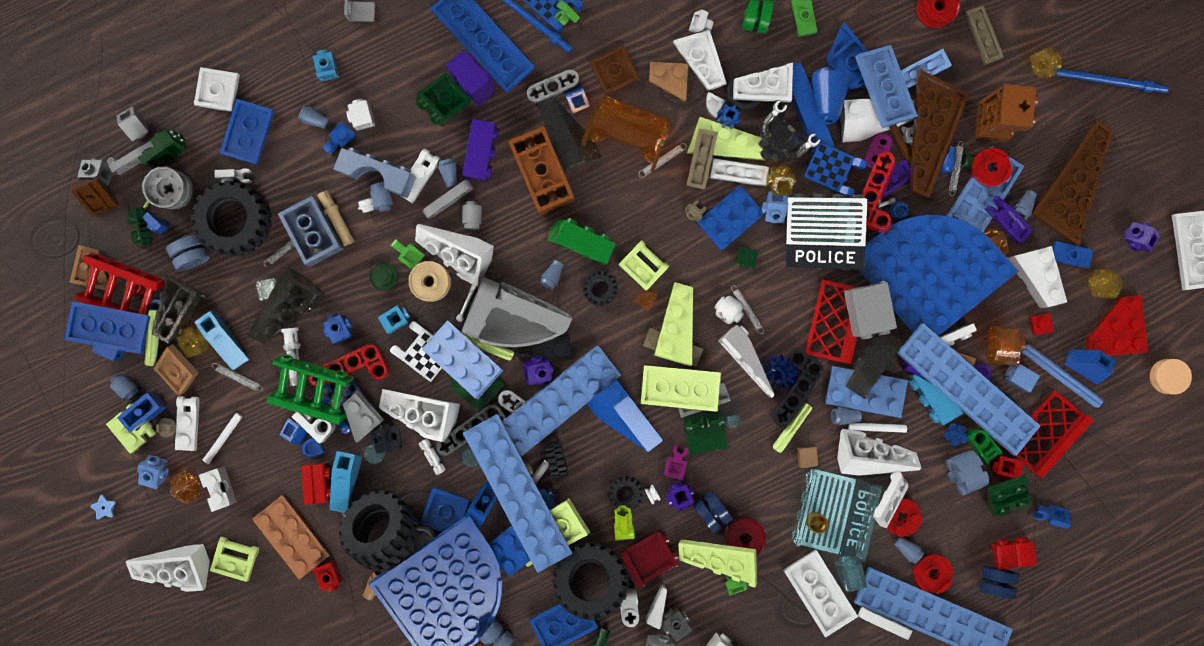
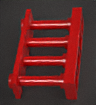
[73,253,166,315]

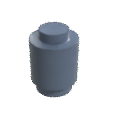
[370,182,393,212]
[109,374,140,402]

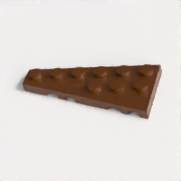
[909,69,969,199]
[1031,120,1114,246]

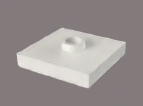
[194,67,240,112]

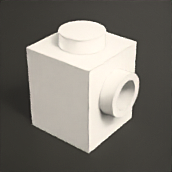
[346,99,376,131]

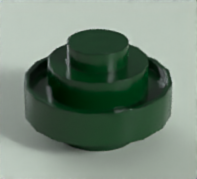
[369,262,398,290]

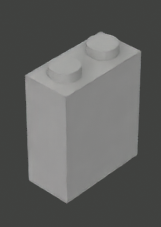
[844,282,897,339]

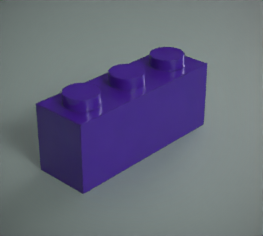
[462,119,499,182]

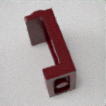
[619,530,680,589]

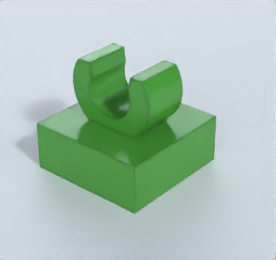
[555,0,580,26]
[725,575,747,596]

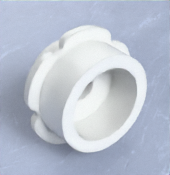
[358,198,374,213]

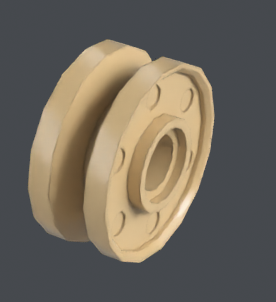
[409,261,451,302]

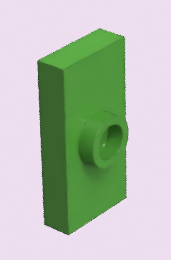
[791,0,817,37]

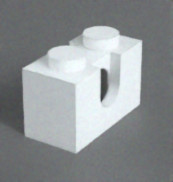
[199,466,237,512]

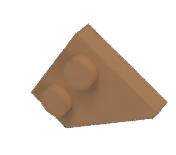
[649,62,688,102]
[70,245,108,290]

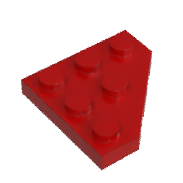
[1086,295,1148,356]

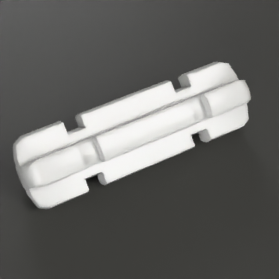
[419,439,445,475]

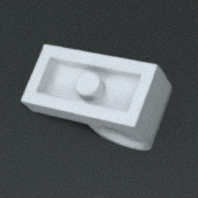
[292,412,335,444]

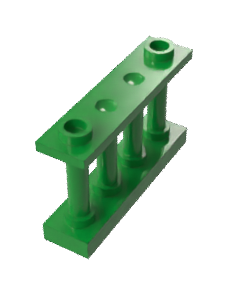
[267,354,354,425]

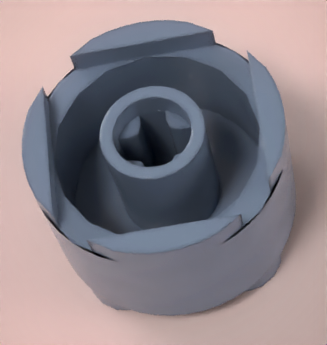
[946,450,989,496]

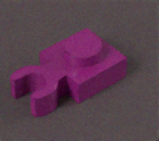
[663,445,688,481]

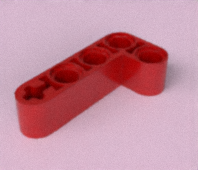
[855,152,896,233]
[309,345,390,386]

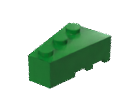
[546,218,616,265]

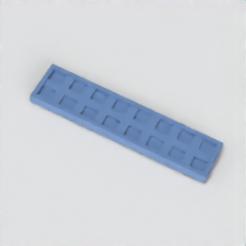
[947,146,1024,232]
[897,323,1040,456]
[502,345,621,457]
[463,414,572,573]
[854,567,1013,646]

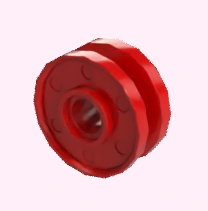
[916,0,960,29]

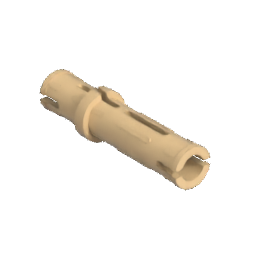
[317,190,355,246]

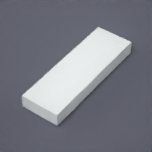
[709,158,769,187]

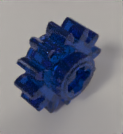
[764,354,799,389]

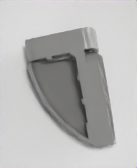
[461,277,572,347]

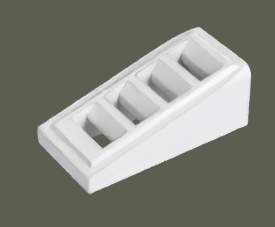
[645,584,667,629]

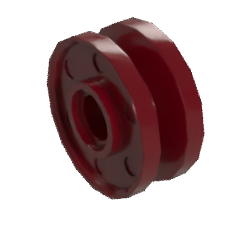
[724,517,766,557]

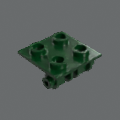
[126,207,153,247]
[684,411,728,455]

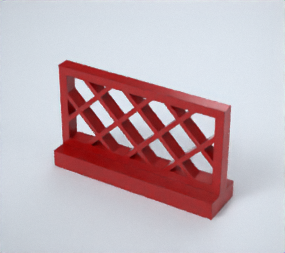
[806,280,858,365]
[1003,390,1094,478]

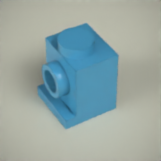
[313,50,340,82]
[377,305,410,334]

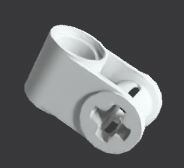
[620,587,639,627]

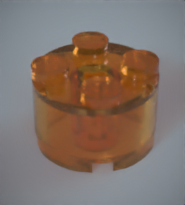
[985,326,1025,366]

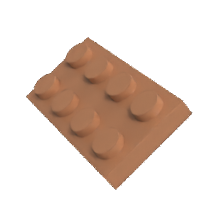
[252,494,331,580]

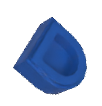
[302,437,326,458]

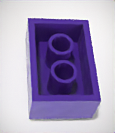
[446,50,495,108]

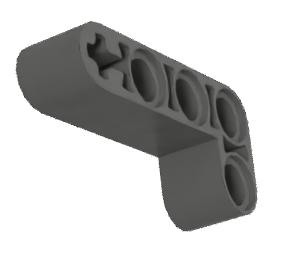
[436,404,507,456]

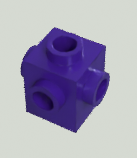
[1124,222,1160,253]
[522,356,553,385]
[666,481,695,511]

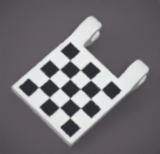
[390,321,442,382]

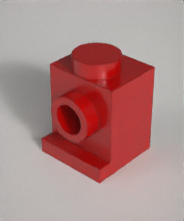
[991,456,1024,481]
[312,559,343,592]

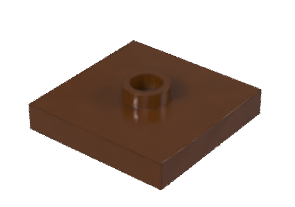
[589,45,640,96]

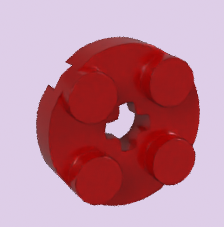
[971,148,1012,187]
[886,498,923,537]
[912,553,953,593]

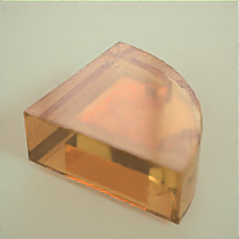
[633,292,658,311]

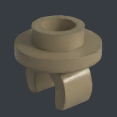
[685,200,706,221]
[156,418,176,437]

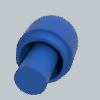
[940,146,956,173]

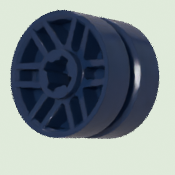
[693,491,733,534]
[979,566,1020,599]

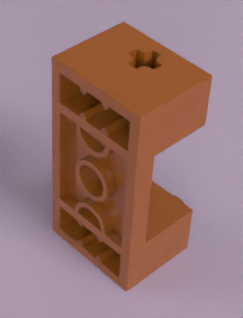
[975,84,1038,143]
[508,126,575,216]

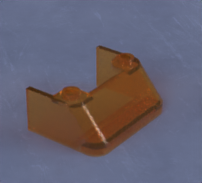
[581,96,672,172]

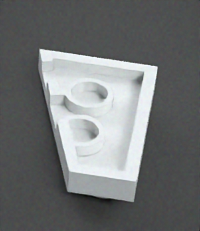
[673,30,727,91]
[733,63,793,102]

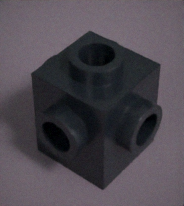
[371,423,403,454]

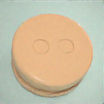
[1150,359,1192,394]

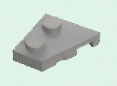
[343,391,384,443]

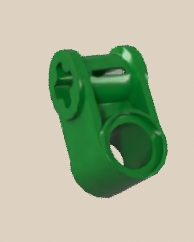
[967,429,1003,466]

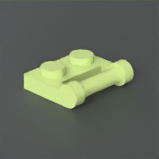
[619,240,669,291]
[210,537,259,582]

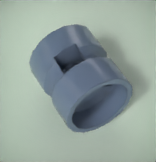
[479,619,515,646]

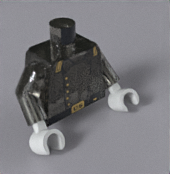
[758,100,820,162]

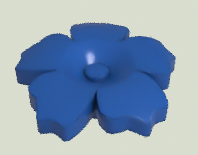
[944,423,968,447]

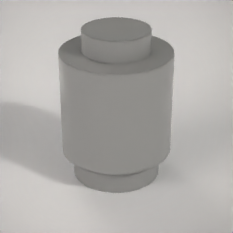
[462,201,482,230]

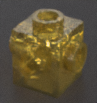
[1029,46,1063,79]
[766,165,796,195]
[1088,270,1123,299]
[177,326,211,359]

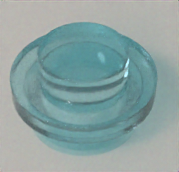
[723,415,742,428]

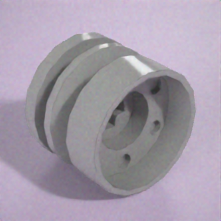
[142,167,194,209]

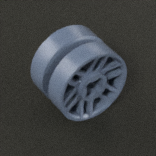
[166,235,210,272]

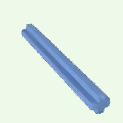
[1021,344,1103,408]

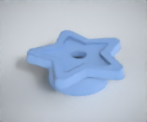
[91,495,116,520]

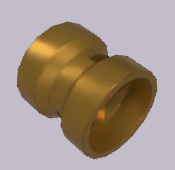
[806,512,828,534]

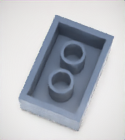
[278,196,344,267]

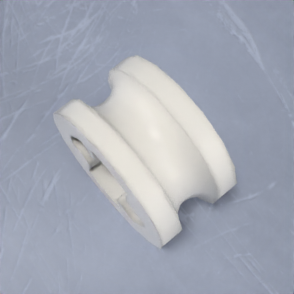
[644,484,661,504]

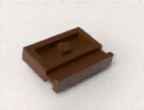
[70,176,118,216]

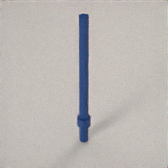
[502,0,573,53]
[1052,68,1169,93]

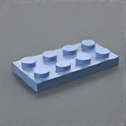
[855,45,918,128]
[422,320,504,400]
[824,366,908,418]

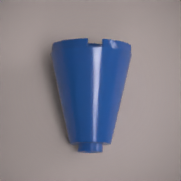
[811,67,850,124]

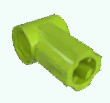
[614,505,635,541]

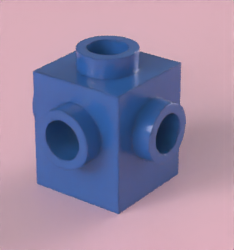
[323,313,354,344]

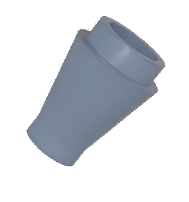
[298,106,328,129]
[438,158,458,187]
[1013,190,1037,220]
[540,260,564,290]
[831,407,862,426]
[894,537,925,564]

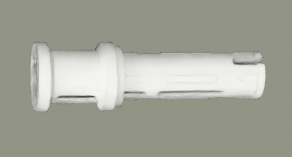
[281,327,301,386]

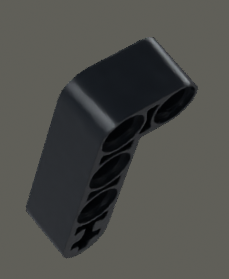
[771,350,824,426]

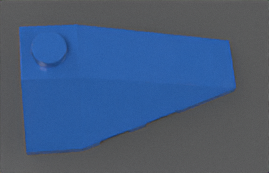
[587,380,663,452]

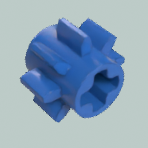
[716,104,741,129]

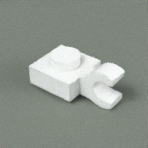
[215,168,252,184]

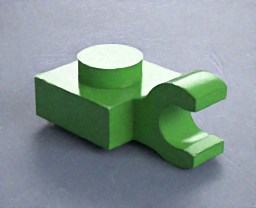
[391,239,425,269]

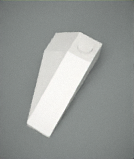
[840,99,915,143]
[415,224,494,287]
[718,325,774,398]
[379,389,460,442]
[837,429,921,475]
[126,544,210,592]

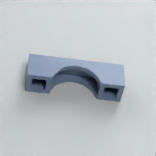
[333,148,416,198]

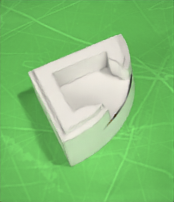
[706,92,725,118]

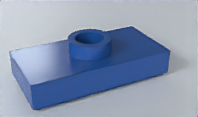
[1052,241,1093,269]

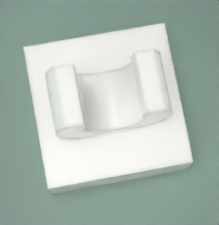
[689,10,714,33]

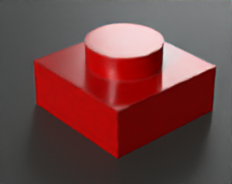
[1029,313,1054,336]

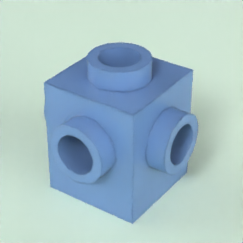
[762,192,788,223]
[137,455,169,489]

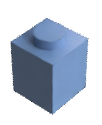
[1004,364,1040,392]

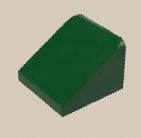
[735,247,758,270]

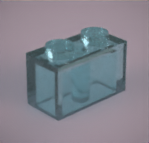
[835,556,868,592]

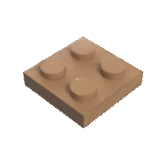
[153,344,199,396]

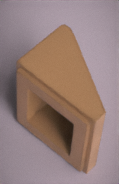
[797,447,818,468]

